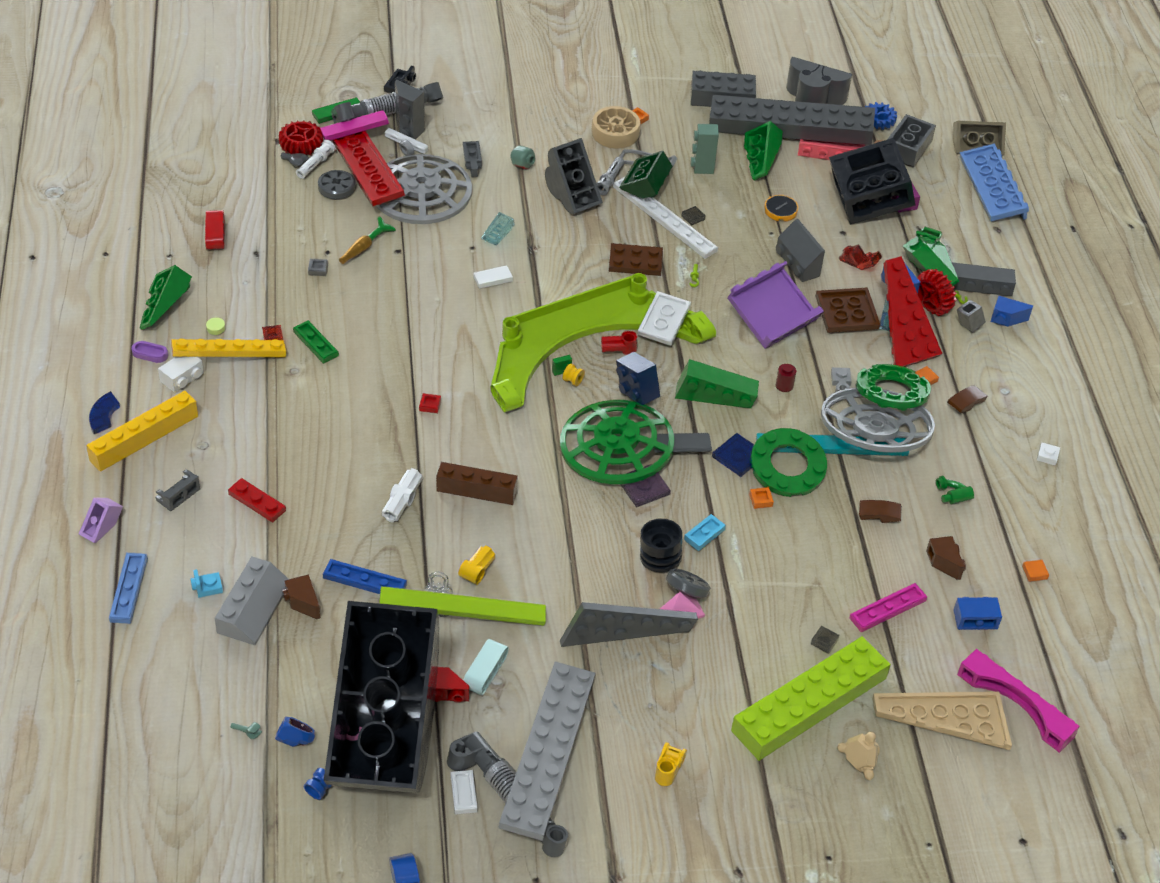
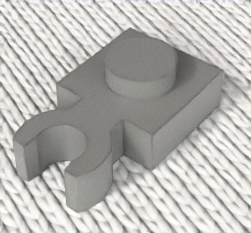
[831,367,851,392]

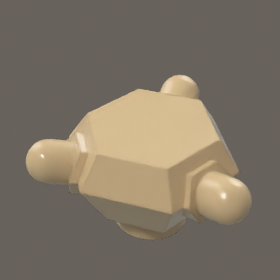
[837,732,880,780]

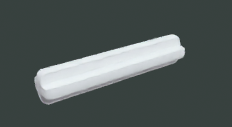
[385,128,428,154]

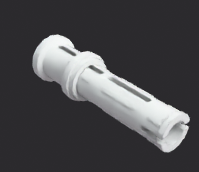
[296,140,336,179]

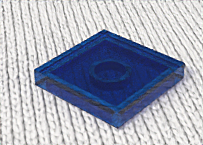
[712,433,754,477]

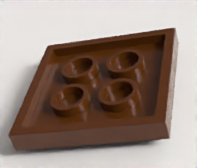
[815,287,881,333]

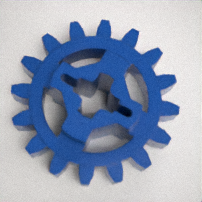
[865,102,897,130]

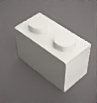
[158,357,204,393]

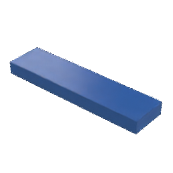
[323,559,407,594]

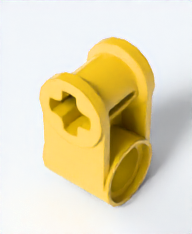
[655,742,687,786]

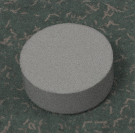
[399,139,414,156]

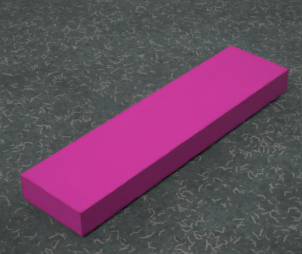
[320,110,389,141]
[849,583,927,633]

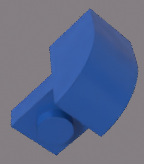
[389,853,420,883]

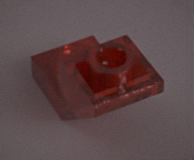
[839,244,882,270]

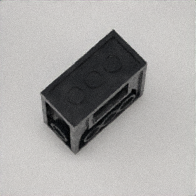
[829,138,916,225]

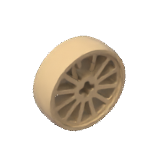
[591,106,641,149]

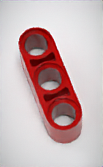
[205,210,225,250]

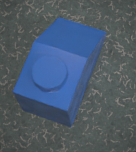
[990,296,1033,327]

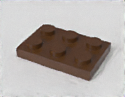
[609,243,663,276]

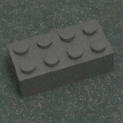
[690,70,756,107]

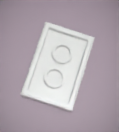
[637,291,691,346]

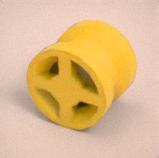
[562,364,585,386]

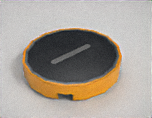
[764,195,798,221]

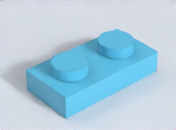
[684,514,726,551]

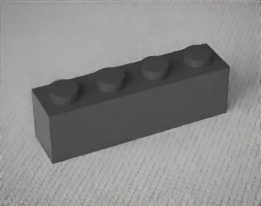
[952,262,1016,296]

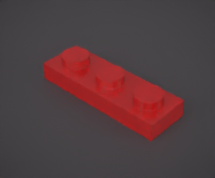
[228,478,286,523]

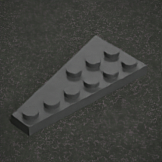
[560,602,698,647]

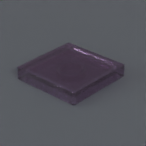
[620,464,671,508]

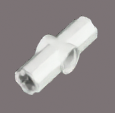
[382,468,422,522]

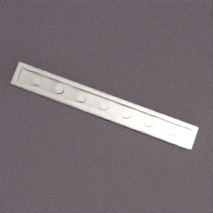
[613,177,718,259]

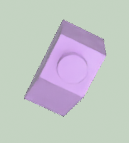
[79,498,123,543]

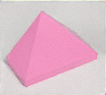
[660,592,705,619]

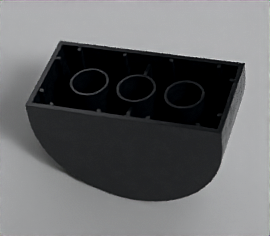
[323,601,439,793]

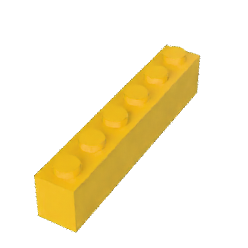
[86,390,198,472]

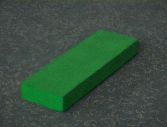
[312,97,360,124]
[293,320,339,364]

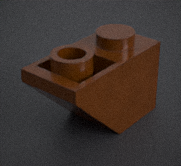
[926,536,966,580]

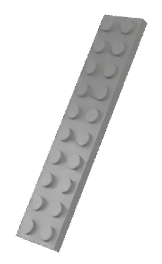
[498,662,596,841]

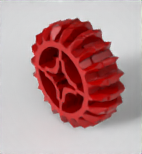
[278,120,323,156]
[917,269,957,316]

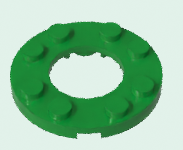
[856,364,931,411]
[750,428,827,497]

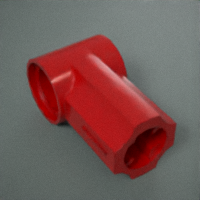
[601,331,637,355]

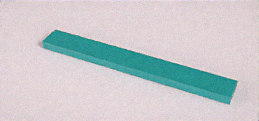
[756,433,909,456]

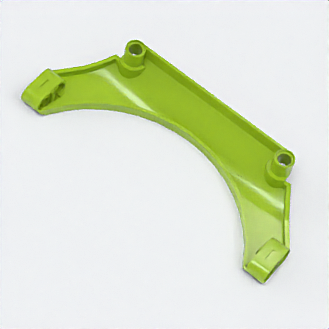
[490,273,716,413]

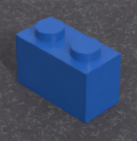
[953,597,1002,630]

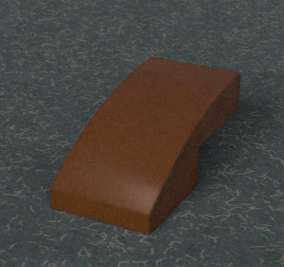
[947,385,988,413]
[859,500,902,523]

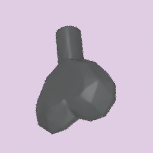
[281,152,309,167]

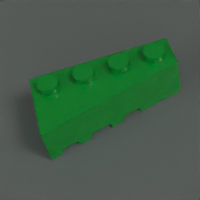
[675,359,759,409]

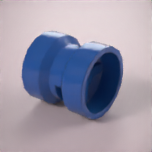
[303,768,332,800]

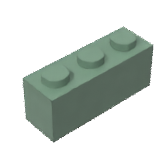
[690,124,719,174]

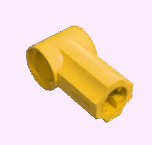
[458,545,495,585]

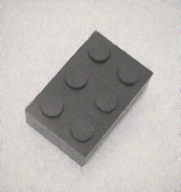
[888,114,936,167]

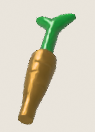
[339,216,396,264]

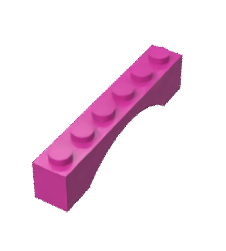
[957,649,1080,753]

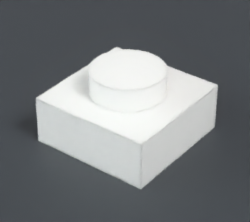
[1037,443,1060,465]

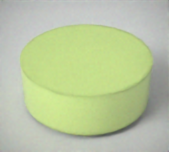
[206,318,225,335]

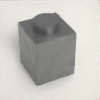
[957,300,986,332]

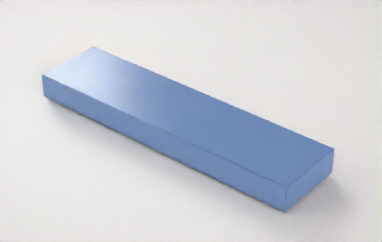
[109,552,148,624]

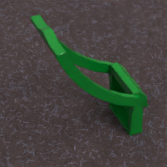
[916,226,942,243]

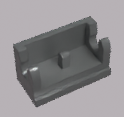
[155,469,200,511]

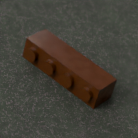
[436,462,518,505]

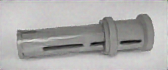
[597,157,625,195]

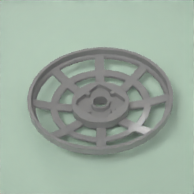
[376,154,472,224]
[821,388,935,452]

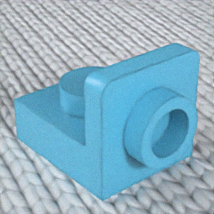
[190,569,223,598]

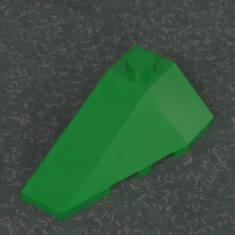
[744,121,783,180]
[903,236,960,286]
[139,265,192,330]

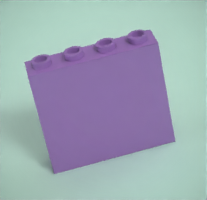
[727,261,824,349]

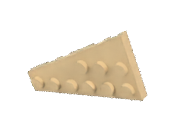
[872,692,1012,750]

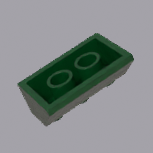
[619,150,673,199]

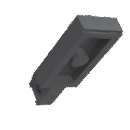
[463,141,482,177]

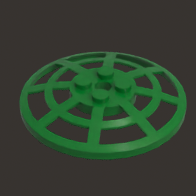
[560,400,674,484]

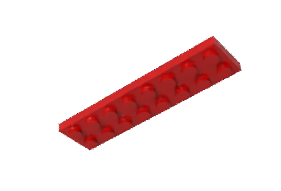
[332,131,405,206]

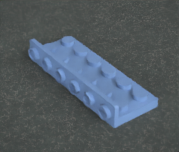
[960,143,1029,221]

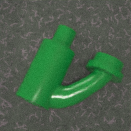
[936,476,974,504]

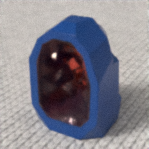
[275,717,315,747]

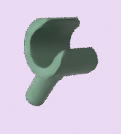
[230,722,262,739]

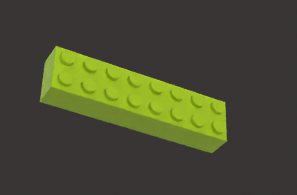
[731,636,891,761]

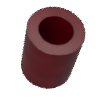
[775,364,797,392]

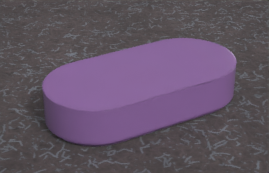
[132,341,168,363]

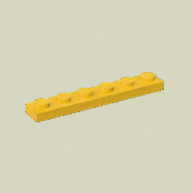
[171,339,286,357]

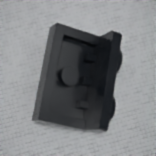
[384,65,416,93]

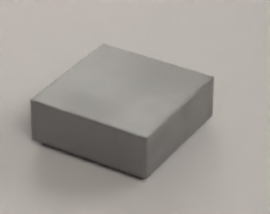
[308,259,328,276]

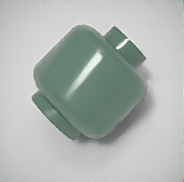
[510,145,535,169]

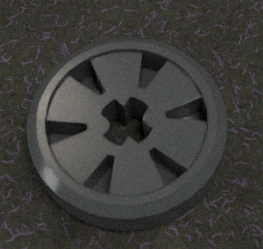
[318,170,356,199]
[666,569,711,598]

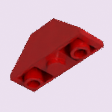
[435,667,469,702]

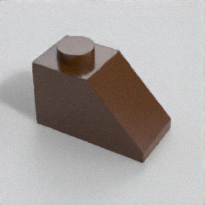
[282,574,321,619]

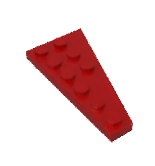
[884,256,943,367]

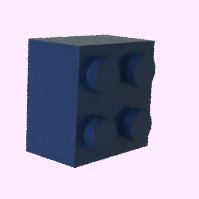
[616,352,661,405]

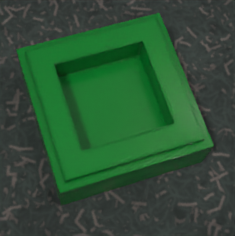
[552,355,572,376]

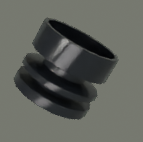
[640,518,682,573]

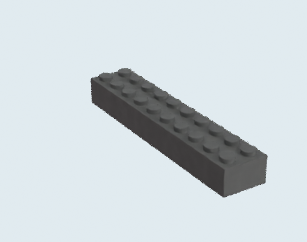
[709,95,875,145]

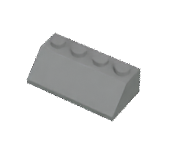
[215,556,288,645]

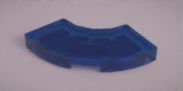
[89,391,120,434]

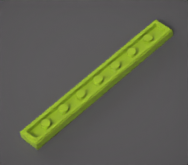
[379,586,546,626]

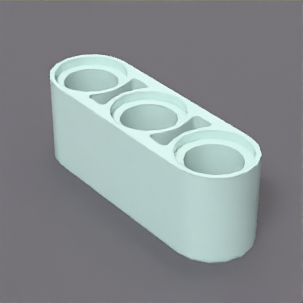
[463,639,509,695]

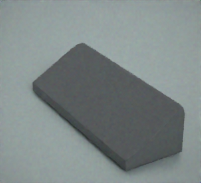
[653,433,712,453]

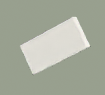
[473,265,513,289]
[451,770,477,815]

